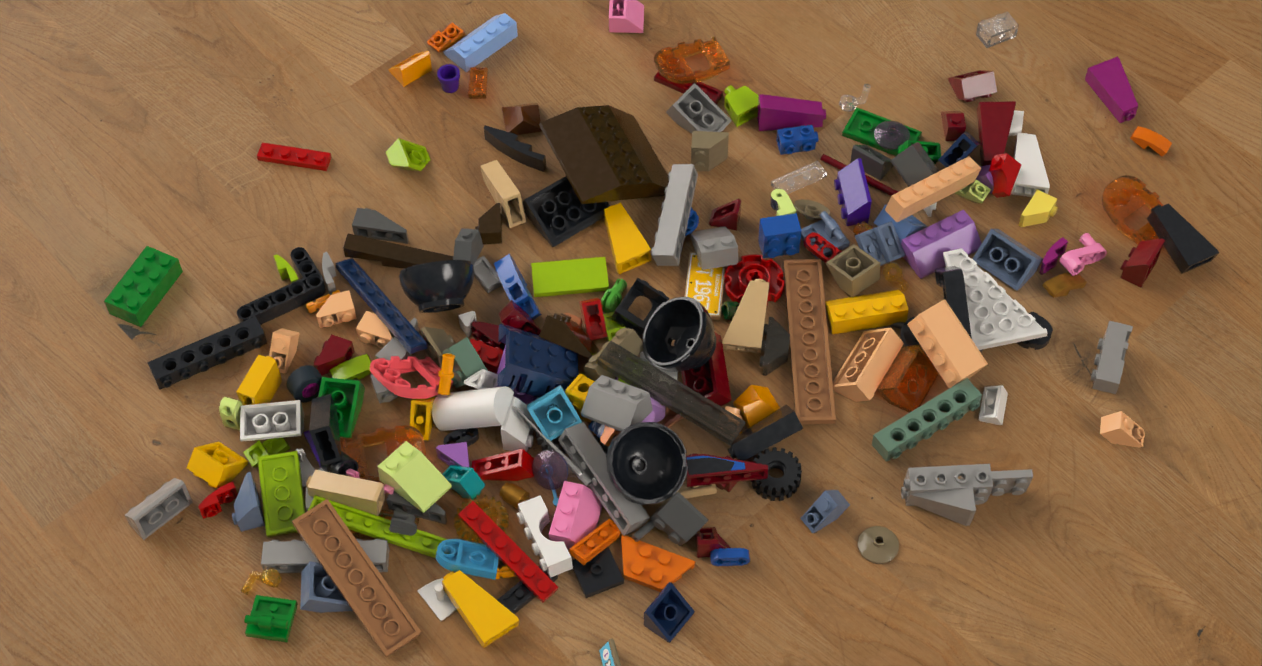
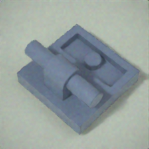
[801,211,850,259]

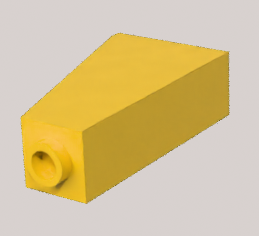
[604,202,652,275]
[442,570,519,648]

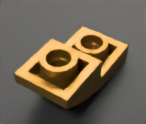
[1042,272,1087,298]

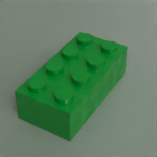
[104,246,183,327]

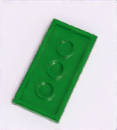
[842,107,922,156]

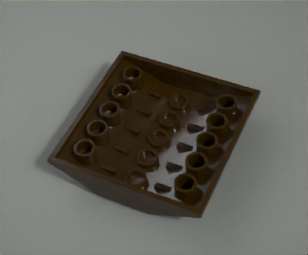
[539,105,669,204]

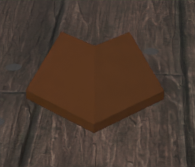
[502,103,542,135]

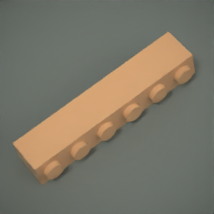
[885,156,981,222]

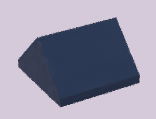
[644,582,695,643]

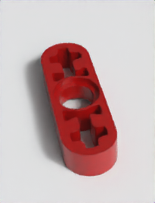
[803,232,842,263]

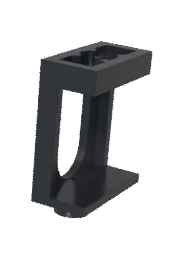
[611,277,669,339]

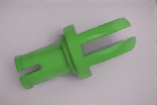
[601,279,627,313]

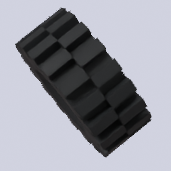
[751,447,802,501]

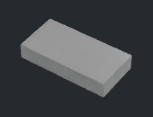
[474,256,502,293]

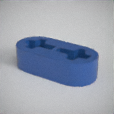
[710,548,750,566]

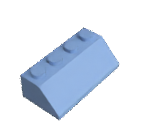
[444,13,518,73]

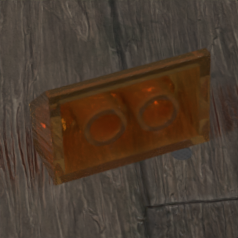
[877,345,939,413]

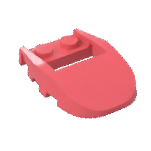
[369,356,453,399]

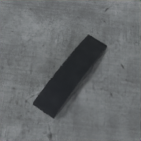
[484,125,546,172]

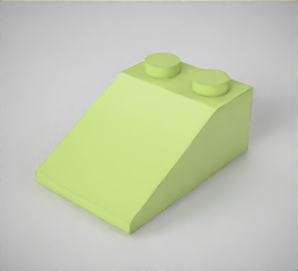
[378,441,452,513]

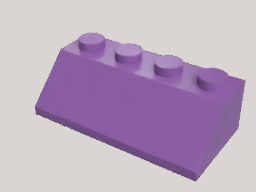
[901,209,982,279]

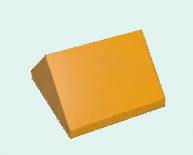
[388,51,432,87]

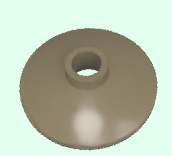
[794,199,830,220]
[858,526,899,564]

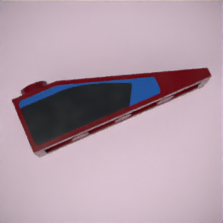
[686,453,768,487]

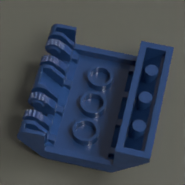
[497,324,578,398]

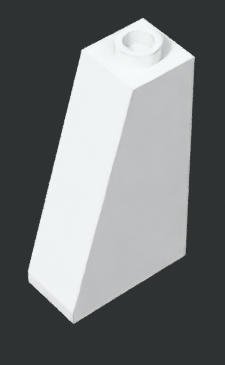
[1011,133,1050,197]

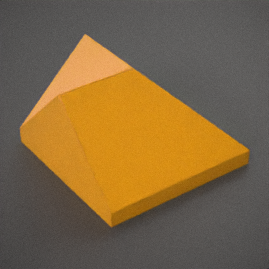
[733,385,780,428]

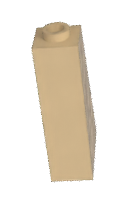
[480,160,526,228]
[723,279,769,354]
[306,470,385,516]

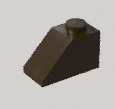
[475,203,502,244]

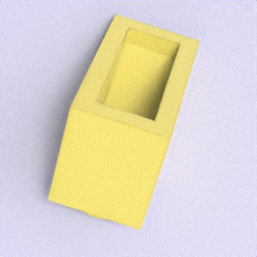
[1018,190,1058,227]

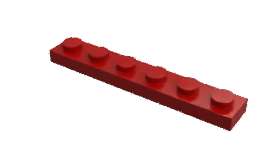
[458,501,558,603]

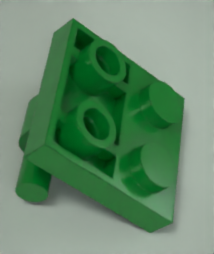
[244,595,298,642]

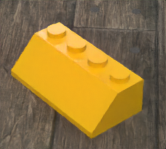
[825,290,909,334]

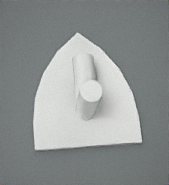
[418,578,457,621]

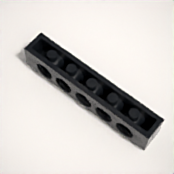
[147,316,268,390]

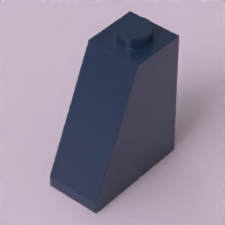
[938,132,980,168]

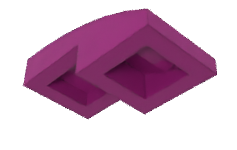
[1039,237,1068,275]

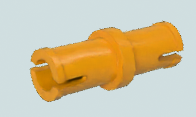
[437,353,455,395]

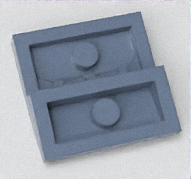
[855,221,906,266]

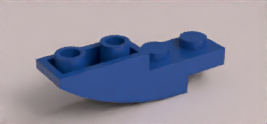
[494,254,542,320]

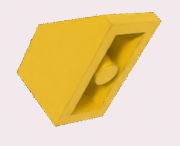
[409,396,435,440]

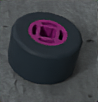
[286,365,322,403]

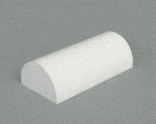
[432,386,514,431]

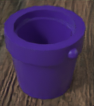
[437,64,460,93]

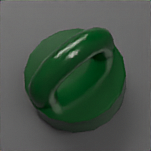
[722,301,739,320]

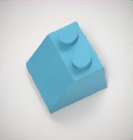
[527,385,582,441]

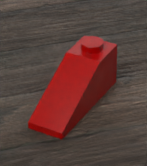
[471,449,535,481]

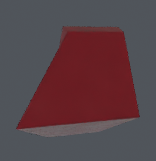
[696,527,731,558]

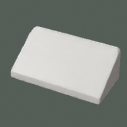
[978,385,1008,425]

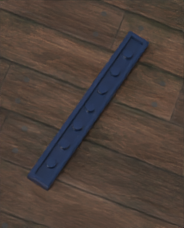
[336,258,428,354]

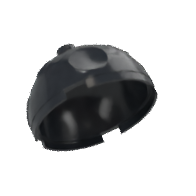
[606,422,688,505]

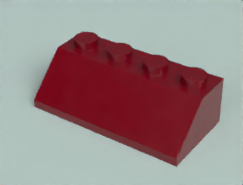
[681,332,732,410]

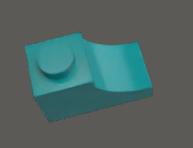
[442,465,486,500]

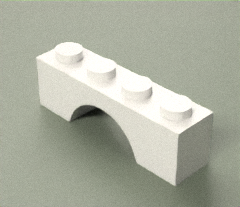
[516,495,573,578]

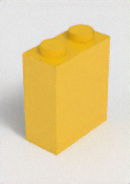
[236,354,282,406]

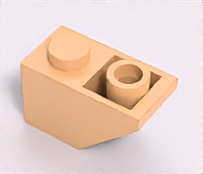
[316,290,357,328]
[356,311,392,349]
[269,328,299,374]
[1100,411,1145,448]

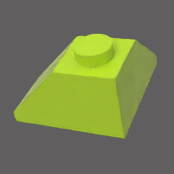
[386,138,431,171]

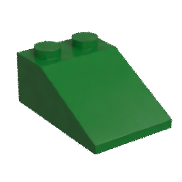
[318,377,365,438]

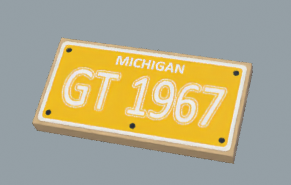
[684,252,726,320]

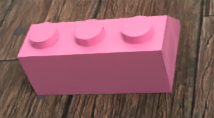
[549,481,603,549]

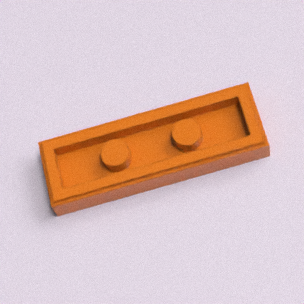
[569,519,622,565]

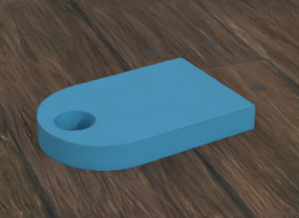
[436,539,499,580]

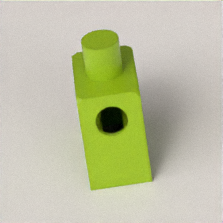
[724,85,759,127]

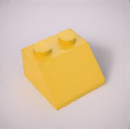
[186,442,249,488]

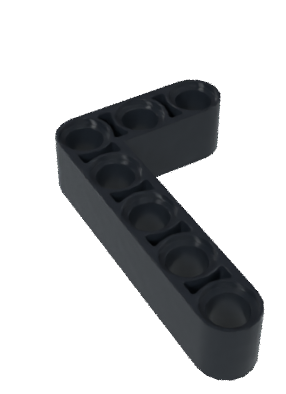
[237,247,326,325]
[935,266,972,339]

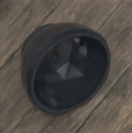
[398,260,474,313]
[643,296,716,372]

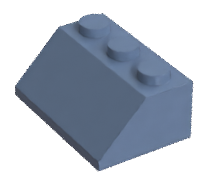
[972,229,1043,291]

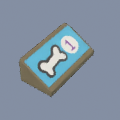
[599,638,621,666]

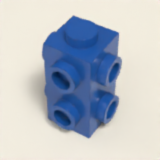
[776,125,818,155]

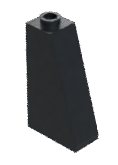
[1147,203,1219,274]
[309,394,342,466]
[727,404,803,461]

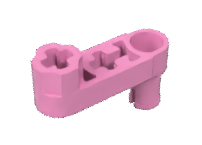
[1059,233,1107,276]

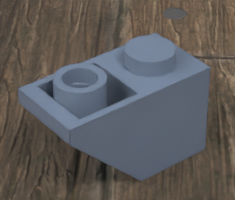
[800,490,850,533]

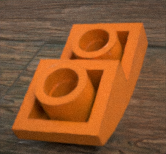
[427,22,465,52]
[1130,126,1172,157]

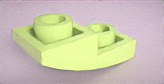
[955,180,991,204]

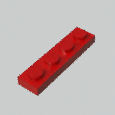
[257,142,332,171]

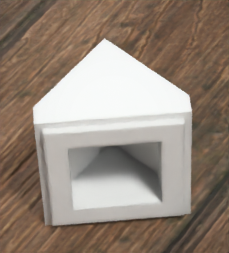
[458,311,477,337]

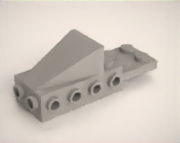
[901,464,1033,526]

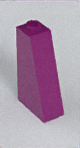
[1085,56,1138,123]
[757,94,826,131]

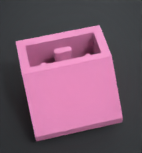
[609,0,644,33]

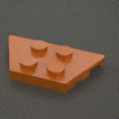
[621,534,696,592]

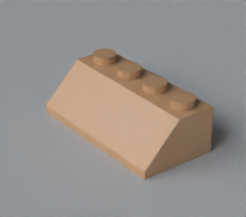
[907,299,988,389]
[833,328,904,402]

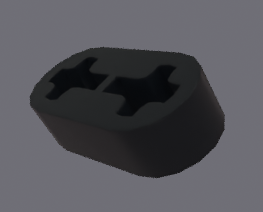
[443,428,479,447]

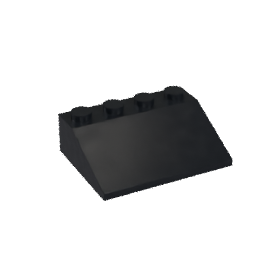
[522,176,610,247]

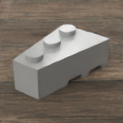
[1090,321,1133,394]

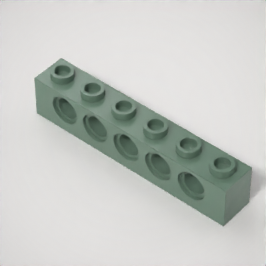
[872,378,982,462]

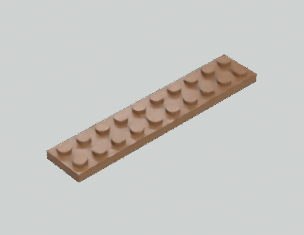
[783,259,836,425]

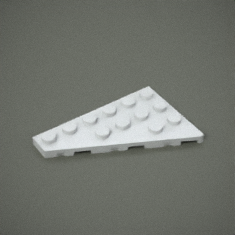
[943,249,1047,350]

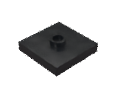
[572,547,624,598]

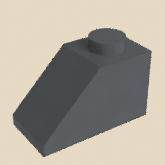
[453,228,484,265]

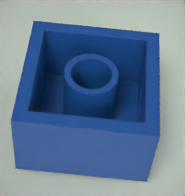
[758,213,802,258]

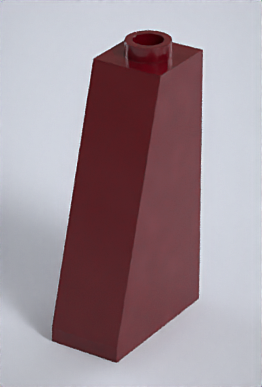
[977,101,1016,166]

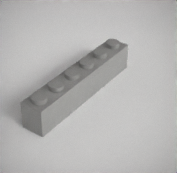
[651,164,698,266]
[558,422,650,536]
[261,539,390,573]

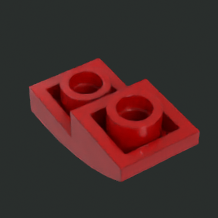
[198,481,238,519]

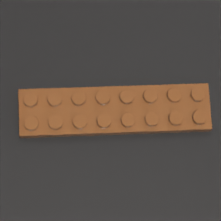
[292,499,422,658]

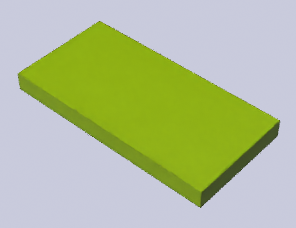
[531,257,609,297]
[257,451,306,537]

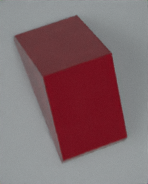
[709,199,741,231]

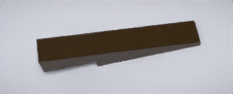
[343,233,453,269]

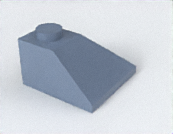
[232,472,265,532]

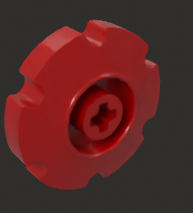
[724,254,785,307]

